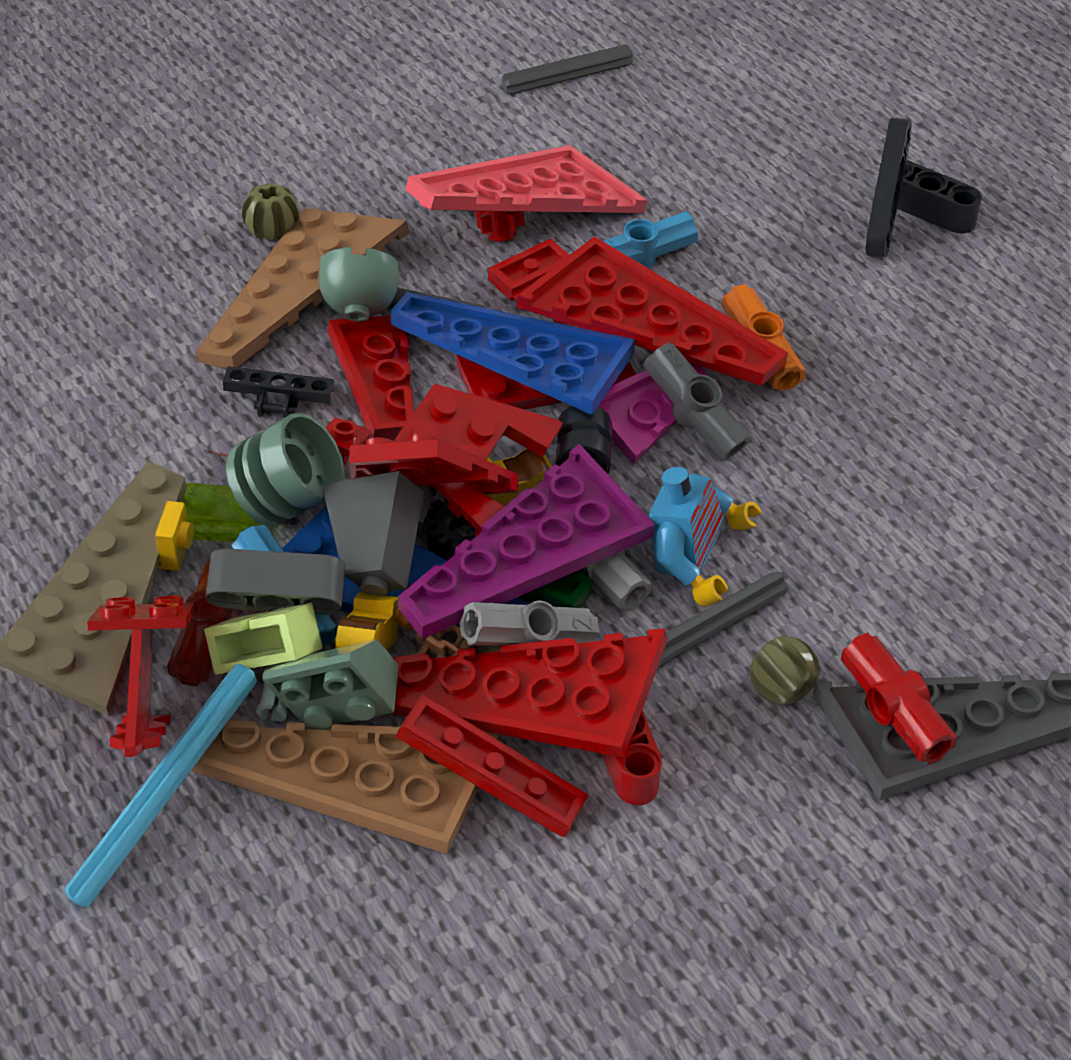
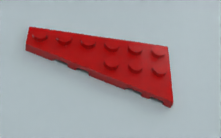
[517,236,788,386]
[389,628,668,758]

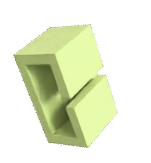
[204,603,323,675]

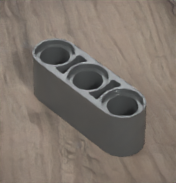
[205,549,346,615]

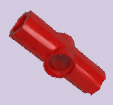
[841,632,957,765]

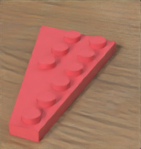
[405,145,648,213]

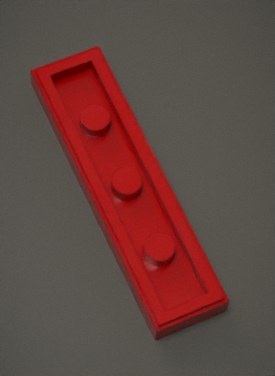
[395,694,589,837]

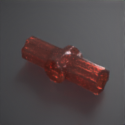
[167,561,233,687]

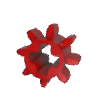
[475,211,525,242]

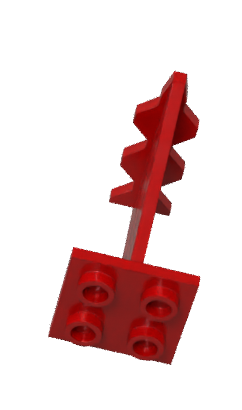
[87,595,195,757]

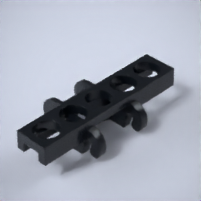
[222,366,334,418]

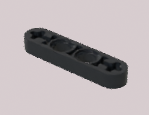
[865,117,912,257]

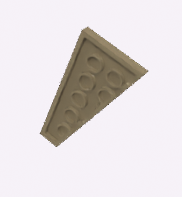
[0,461,187,716]

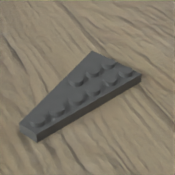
[813,673,1071,801]

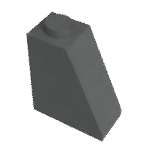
[323,471,424,596]

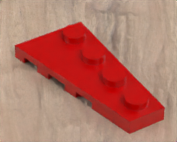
[327,315,414,440]

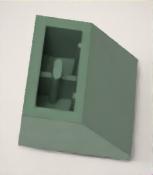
[263,639,399,729]

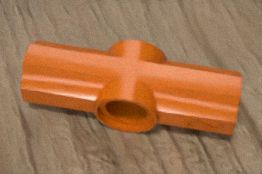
[721,284,806,391]

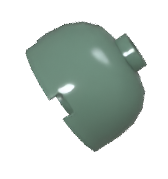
[318,247,400,322]

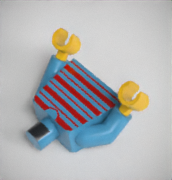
[649,467,761,606]

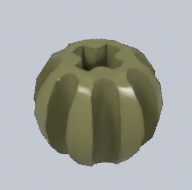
[242,183,300,241]
[749,635,820,706]

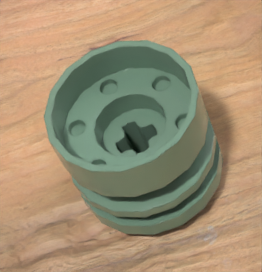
[226,412,345,527]

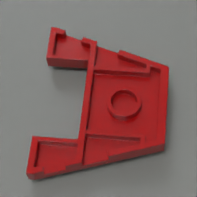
[394,383,563,536]
[349,434,518,495]

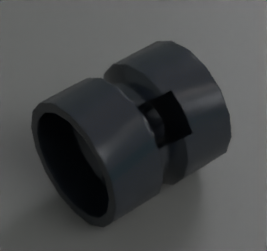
[555,406,612,474]

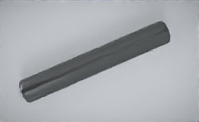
[502,44,633,94]
[658,572,788,667]

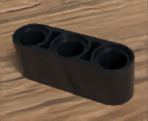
[879,160,982,234]

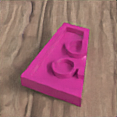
[598,363,709,464]

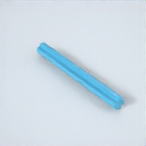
[65,664,257,908]

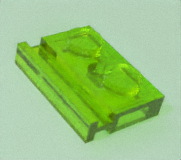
[182,482,262,543]

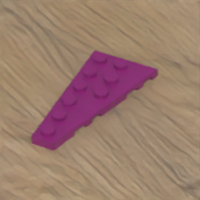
[398,444,655,639]

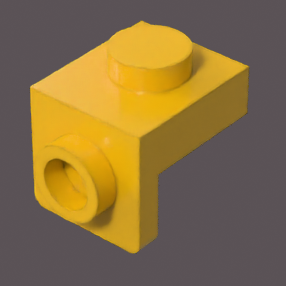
[155,501,194,571]

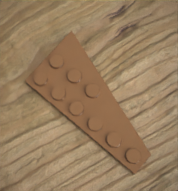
[196,208,409,368]
[191,720,501,855]

